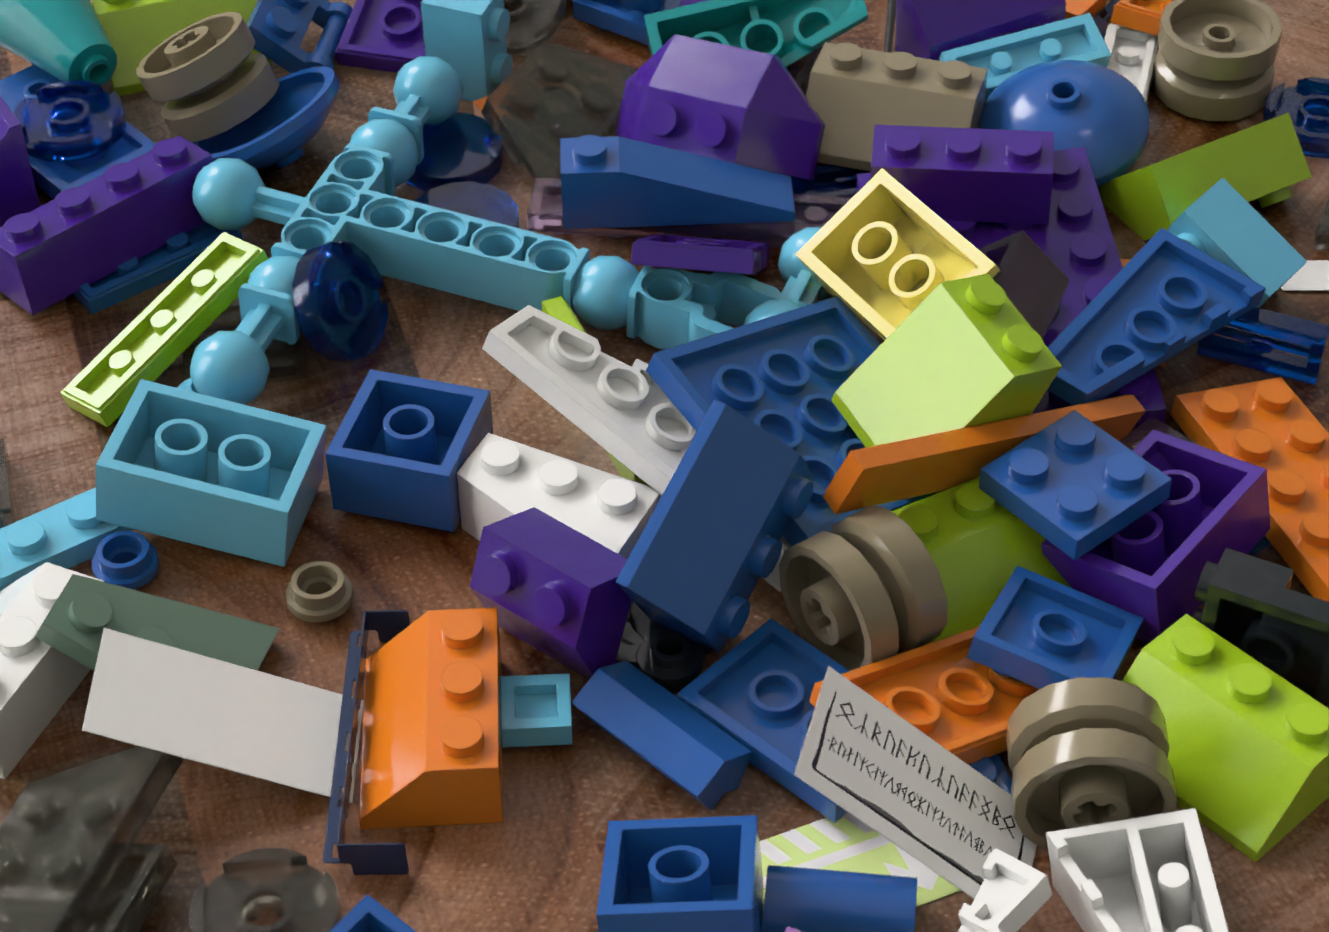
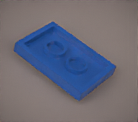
[678,618,849,823]

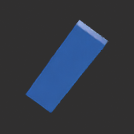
[73,223,243,315]

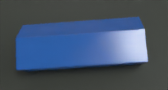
[571,660,752,811]

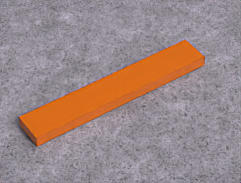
[823,394,1146,514]

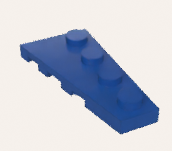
[1047,228,1266,406]

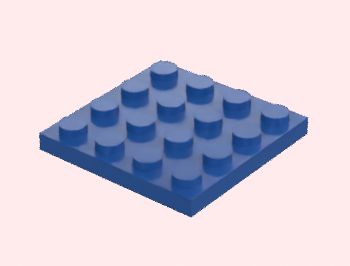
[646,296,944,546]

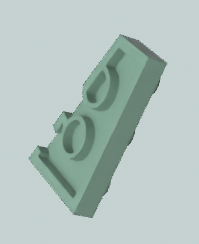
[35,574,280,671]

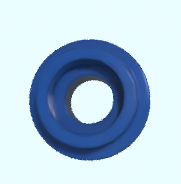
[92,531,159,590]

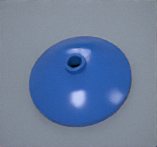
[980,60,1150,186]
[192,66,340,170]

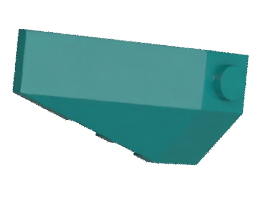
[644,0,868,67]

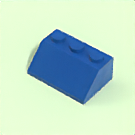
[615,399,814,653]

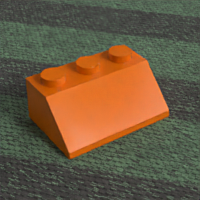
[359,607,503,829]

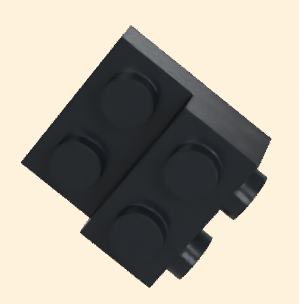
[1194,548,1329,709]

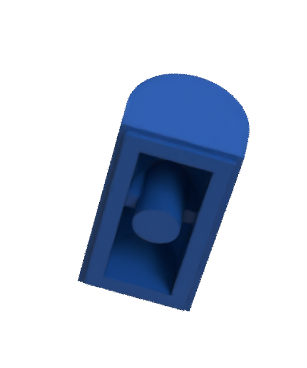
[762,865,917,932]

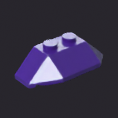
[615,34,825,180]

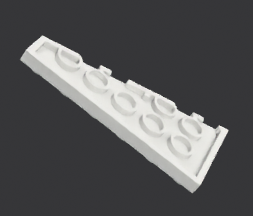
[482,305,792,592]

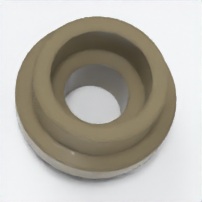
[286,561,353,623]

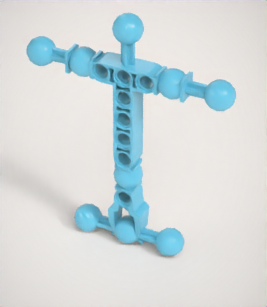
[190,56,832,405]

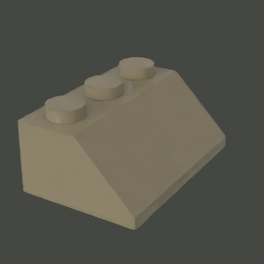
[806,42,988,171]

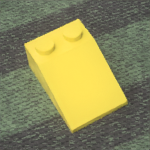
[795,168,1000,340]

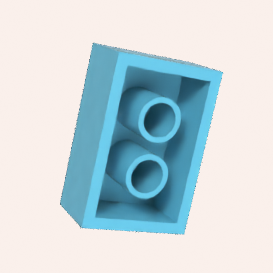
[96,379,327,567]

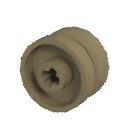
[1152,0,1282,121]
[135,11,280,143]
[779,505,947,671]
[1006,677,1177,851]

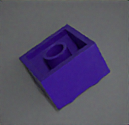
[469,507,632,680]

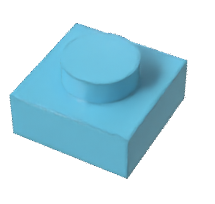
[501,673,573,748]

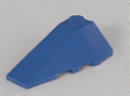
[560,135,795,229]

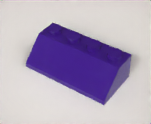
[0,135,213,315]

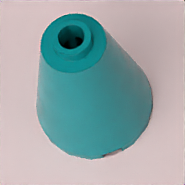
[0,0,117,91]

